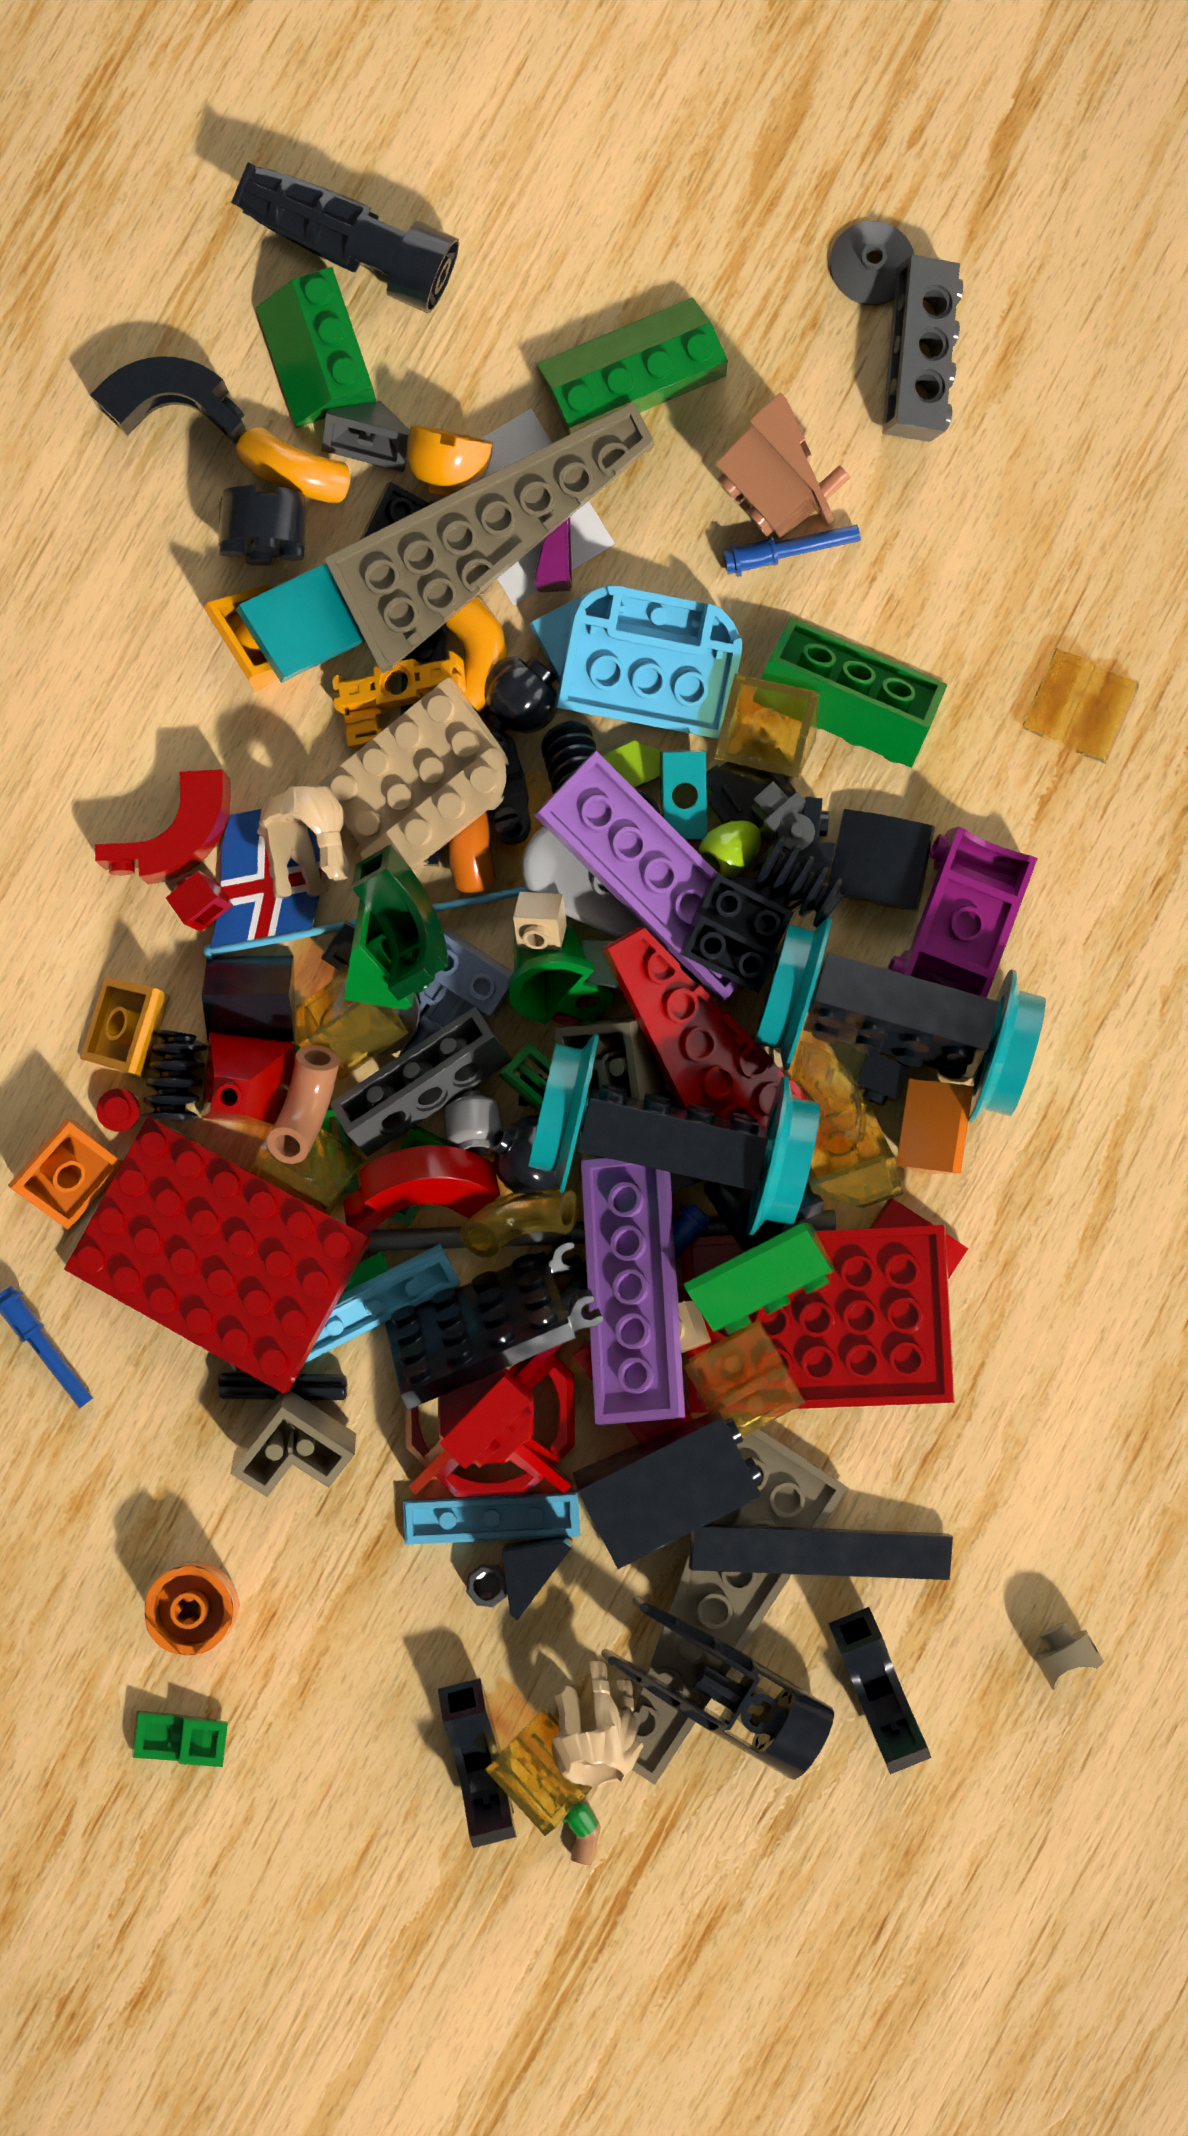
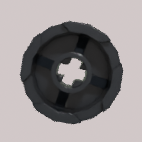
[218,485,306,566]

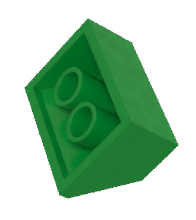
[256,267,377,428]
[683,1222,836,1335]

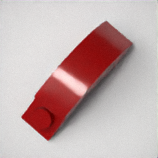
[95,769,231,884]
[343,1145,500,1236]

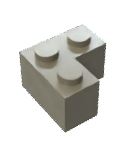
[554,1017,666,1100]
[230,1390,356,1497]

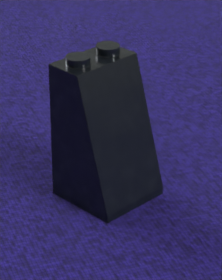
[573,1409,763,1569]

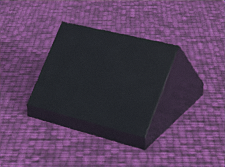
[202,955,295,1042]
[502,1537,573,1620]

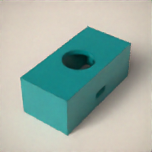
[660,750,707,839]

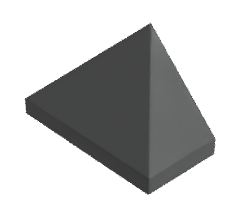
[321,400,410,472]

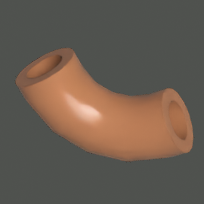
[267,1045,339,1164]

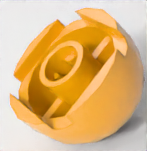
[406,425,493,496]

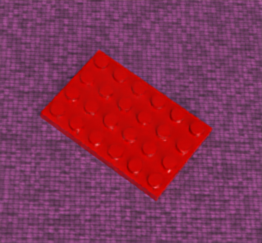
[64,1117,372,1394]
[682,1225,955,1413]

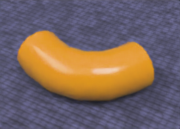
[236,427,350,504]
[446,596,508,714]

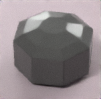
[466,1563,507,1607]

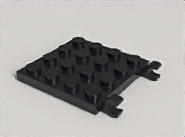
[385,1236,603,1410]

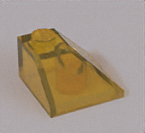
[807,1103,904,1208]

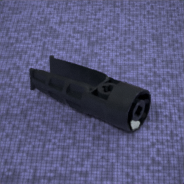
[231,162,460,313]
[601,1597,834,1780]

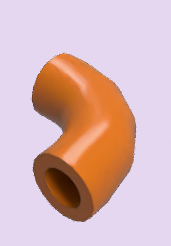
[447,810,496,893]

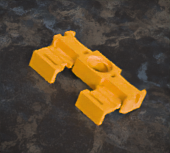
[332,651,466,751]

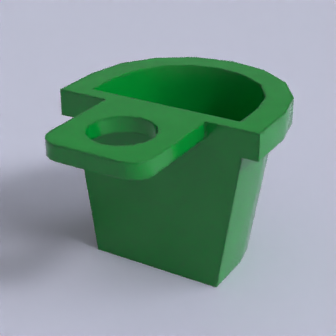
[508,926,614,1025]

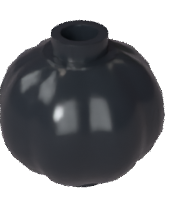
[484,656,558,733]
[491,1115,573,1197]

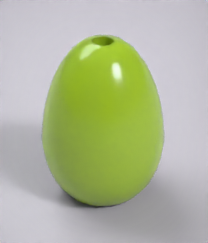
[698,820,762,879]

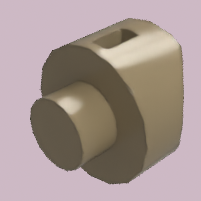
[1035,1622,1104,1690]

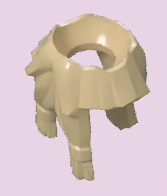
[257,786,350,898]
[551,1660,643,1788]

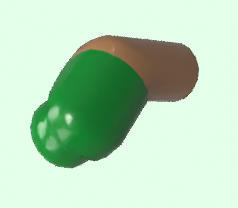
[559,1799,601,1865]

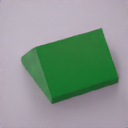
[344,899,414,1010]

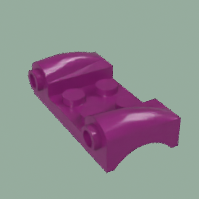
[887,827,1038,998]

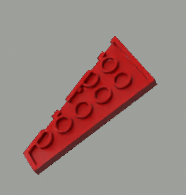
[601,927,827,1129]

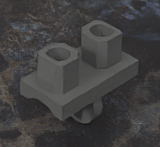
[750,781,815,851]

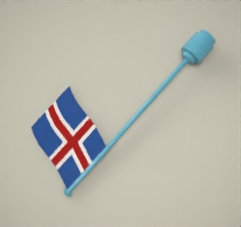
[203,809,529,959]

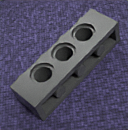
[882,255,963,442]
[330,1006,512,1157]

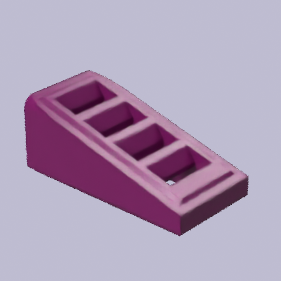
[534,517,572,592]

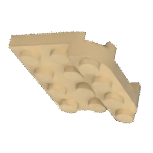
[318,678,509,870]

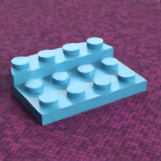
[555,586,742,740]

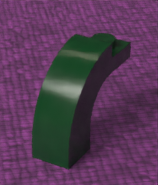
[352,844,448,1001]

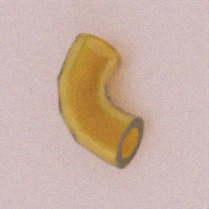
[460,1189,578,1258]

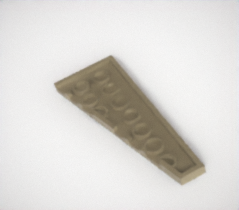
[324,403,654,674]
[632,1415,848,1785]

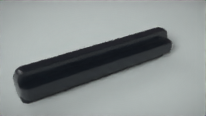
[218,1373,348,1400]

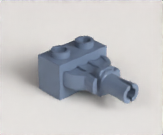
[398,929,513,1056]

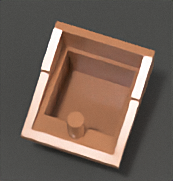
[716,392,851,540]

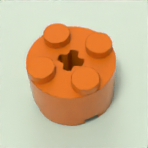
[145,1561,240,1655]

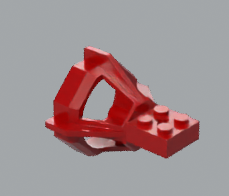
[405,1343,575,1497]

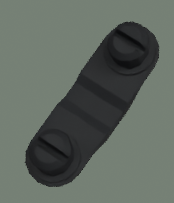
[490,730,531,845]

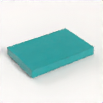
[236,563,366,683]

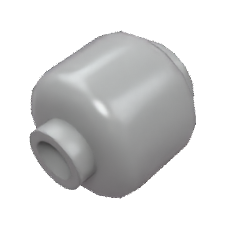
[444,1090,502,1156]

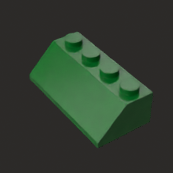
[536,297,728,436]
[753,616,948,768]

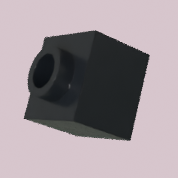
[854,1054,910,1106]

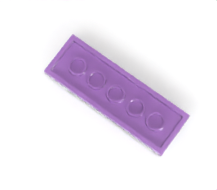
[534,751,739,1001]
[581,1158,685,1425]

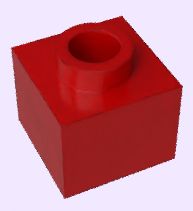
[166,871,233,932]

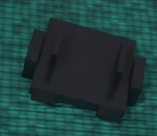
[706,739,796,829]

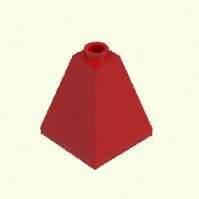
[201,1032,296,1127]

